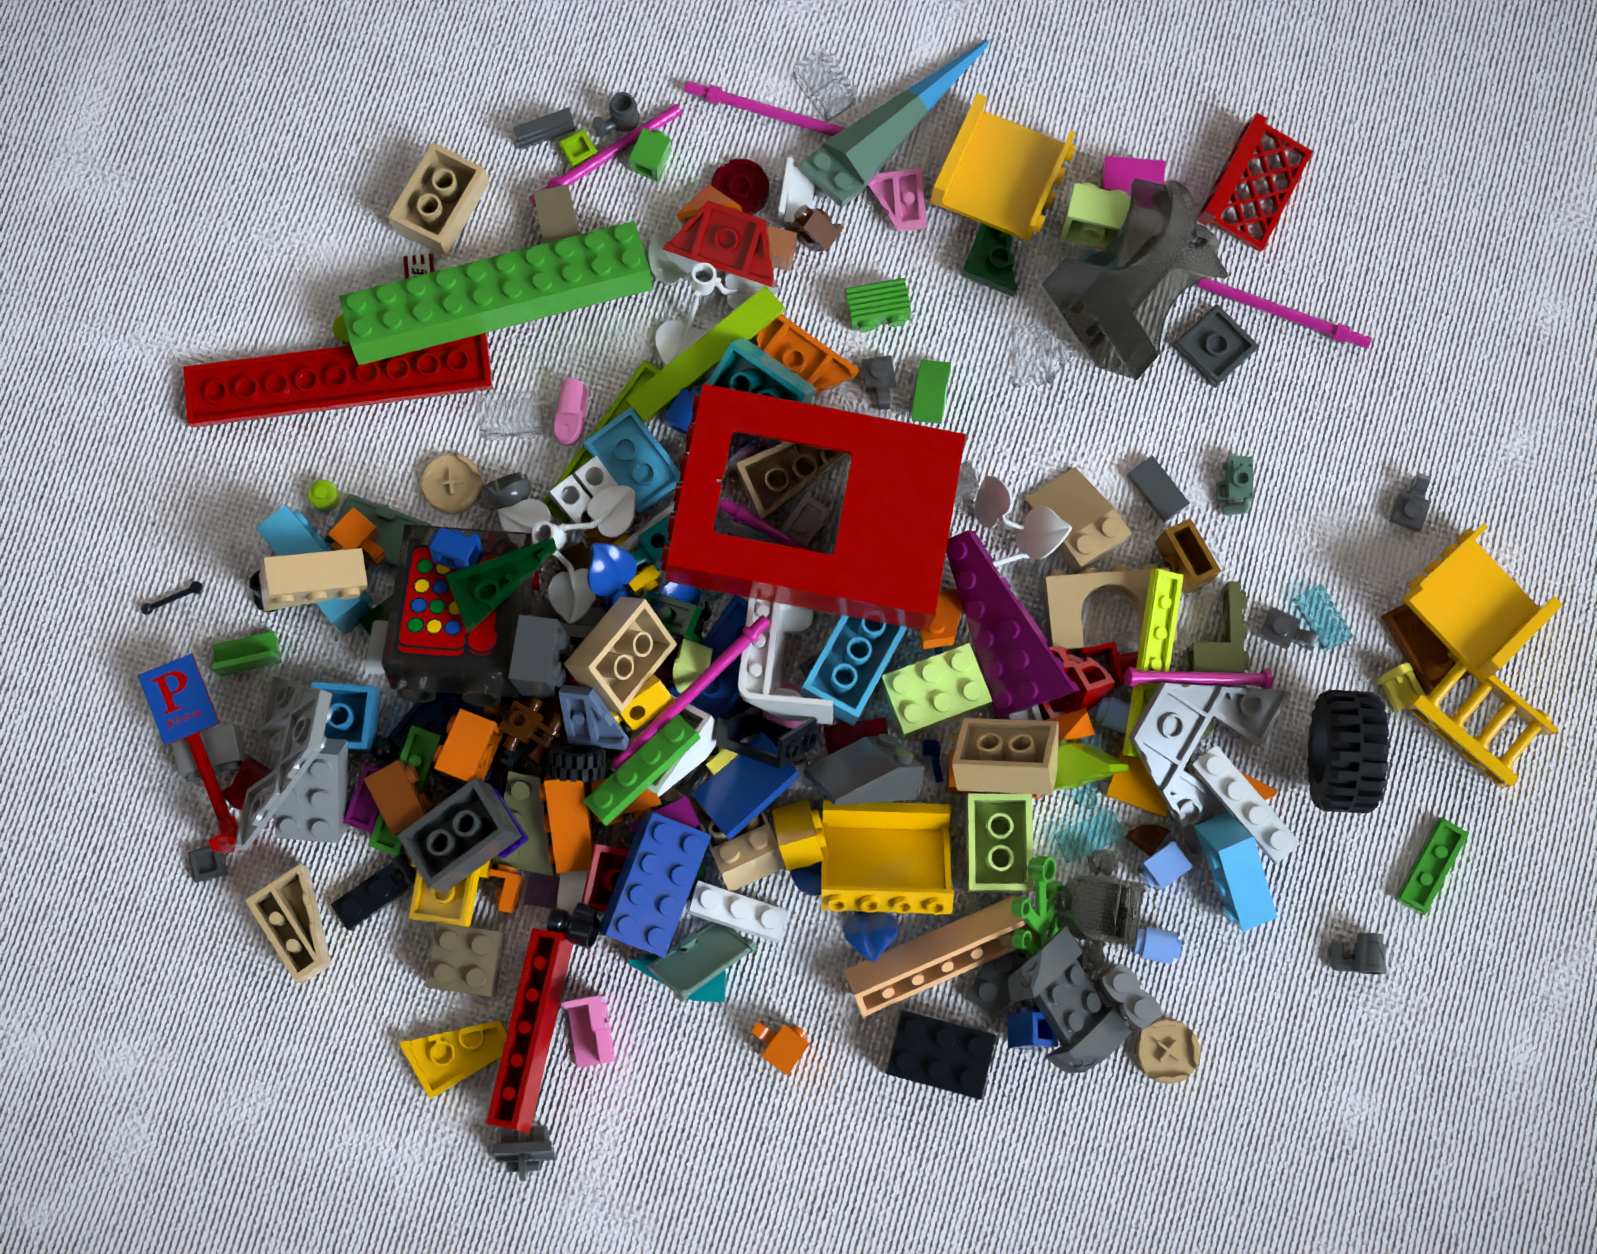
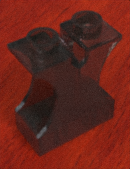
[1042,179,1228,380]

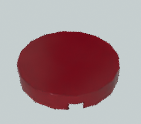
[711,159,770,215]

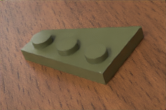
[491,770,555,876]

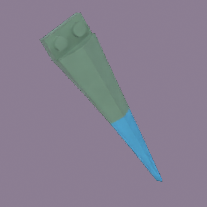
[800,40,989,208]

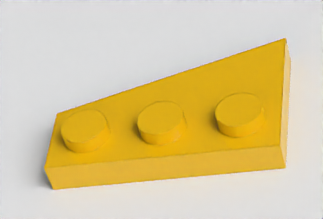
[399,1020,508,1100]

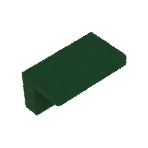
[642,590,703,645]

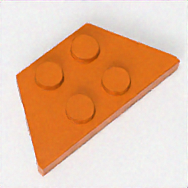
[756,314,859,397]

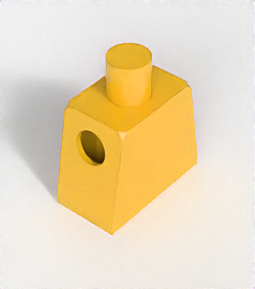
[610,674,674,731]

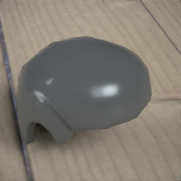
[482,472,531,509]

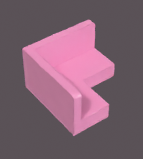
[561,995,616,1068]

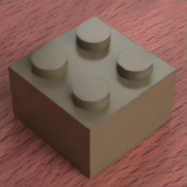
[426,923,506,997]

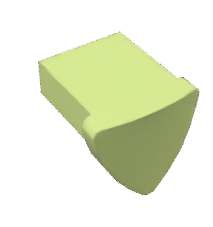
[673,638,713,694]

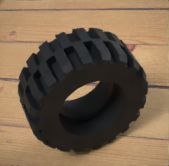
[1307,689,1389,814]

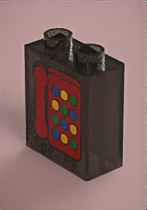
[381,524,536,707]

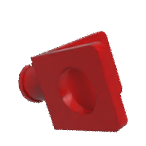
[1076,642,1138,688]

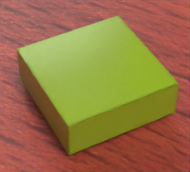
[558,129,598,169]

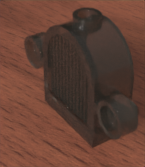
[1054,849,1144,970]

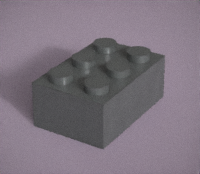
[508,615,575,703]
[397,778,522,893]

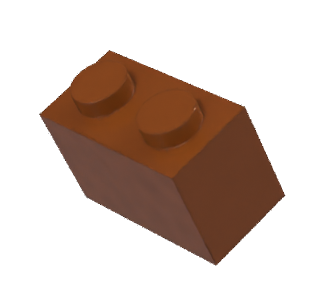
[364,760,434,836]

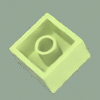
[1059,183,1134,253]

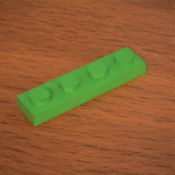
[583,714,701,826]
[368,725,444,856]

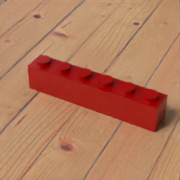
[486,928,573,1133]

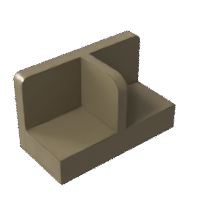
[533,184,580,244]

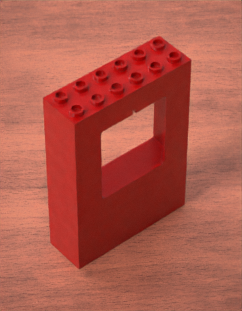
[661,384,966,631]

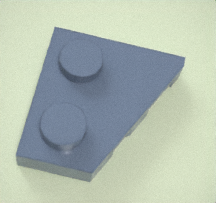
[558,685,630,750]

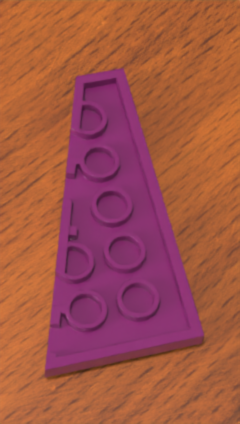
[946,530,1080,719]

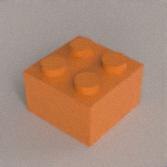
[433,709,504,785]

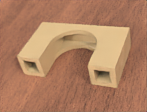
[1042,564,1178,654]

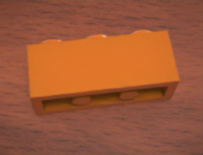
[539,773,594,874]

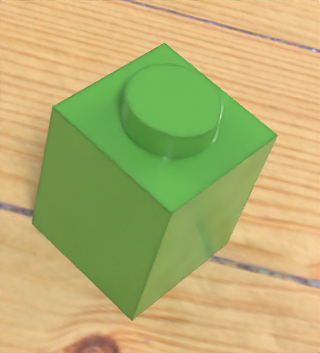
[629,128,672,181]

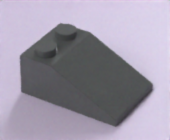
[803,733,924,805]

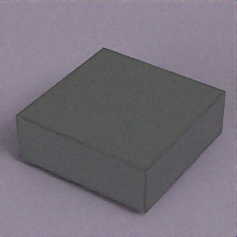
[188,846,229,884]

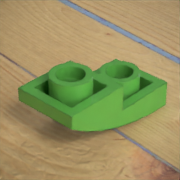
[911,359,951,424]

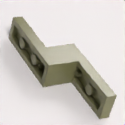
[1187,581,1249,740]

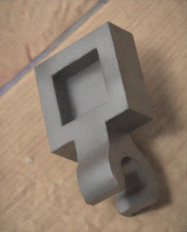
[861,355,896,410]
[1389,473,1431,532]
[1258,607,1319,651]

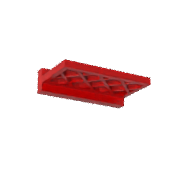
[1196,112,1313,252]

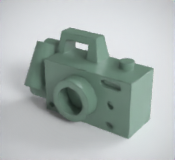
[1216,456,1254,516]

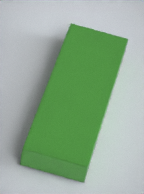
[1395,817,1469,916]

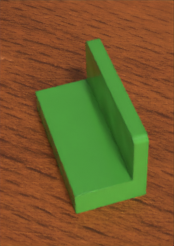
[210,631,282,677]

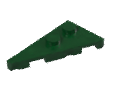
[960,223,1018,297]
[446,538,557,633]

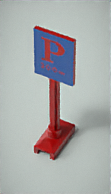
[138,653,258,854]

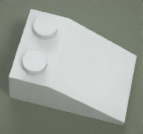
[610,695,718,797]

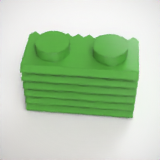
[844,278,911,332]

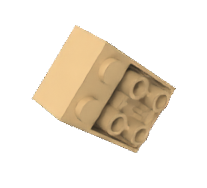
[690,798,786,892]

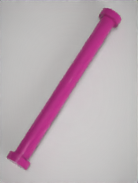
[1125,667,1273,689]

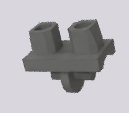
[492,1126,555,1182]

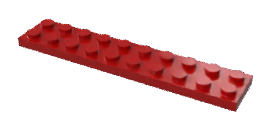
[183,333,493,428]

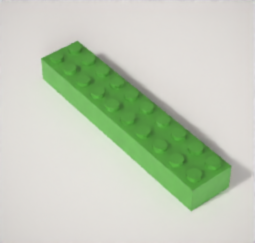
[339,221,653,365]

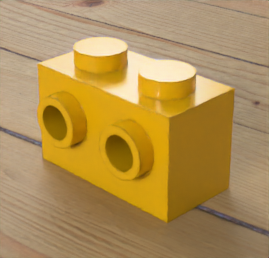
[772,799,827,871]

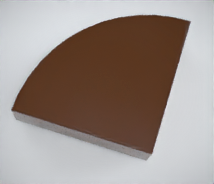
[1124,825,1169,857]

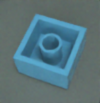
[311,682,382,754]

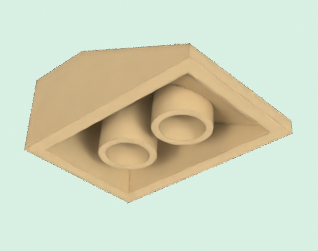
[1024,467,1132,574]

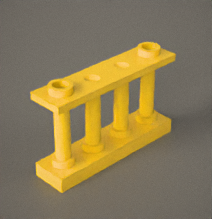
[1405,651,1559,788]

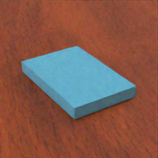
[582,407,683,517]

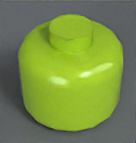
[307,479,341,512]

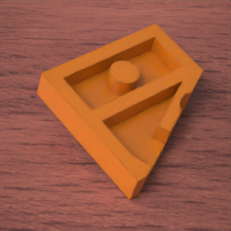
[916,589,963,649]

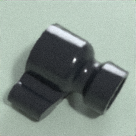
[547,902,601,949]

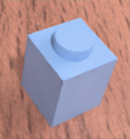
[1138,841,1193,891]

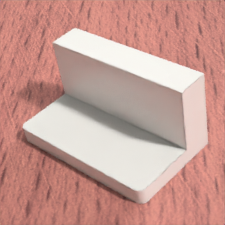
[778,157,815,227]

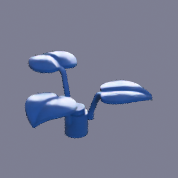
[587,543,700,612]
[789,861,899,963]

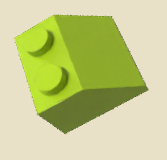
[1054,739,1130,790]

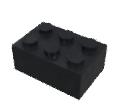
[884,1010,997,1100]

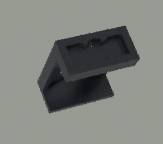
[716,701,818,769]

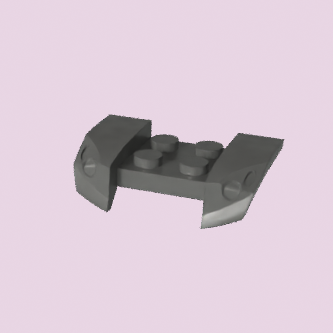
[1008,926,1131,1073]

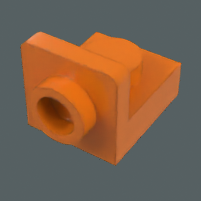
[487,864,524,915]

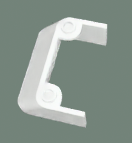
[738,597,839,725]

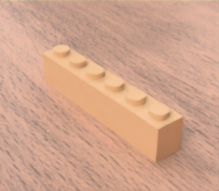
[843,894,1036,1017]

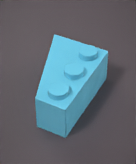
[1193,812,1277,932]

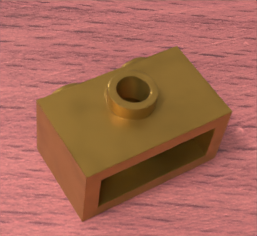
[1154,518,1222,595]

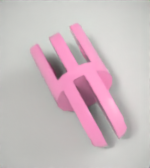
[553,377,589,447]

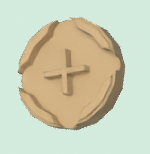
[421,453,483,514]
[1135,1018,1201,1084]

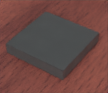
[1173,304,1260,388]

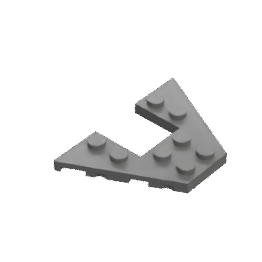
[234,677,332,851]
[1129,682,1291,856]

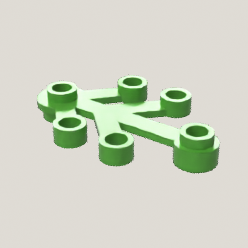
[1011,855,1065,957]

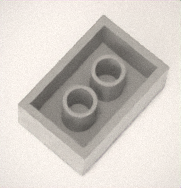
[273,736,348,843]

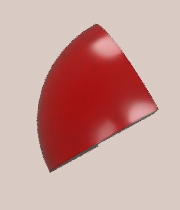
[1038,647,1115,721]

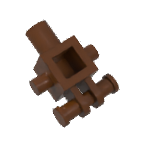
[483,696,564,764]

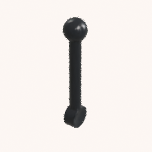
[141,581,204,615]

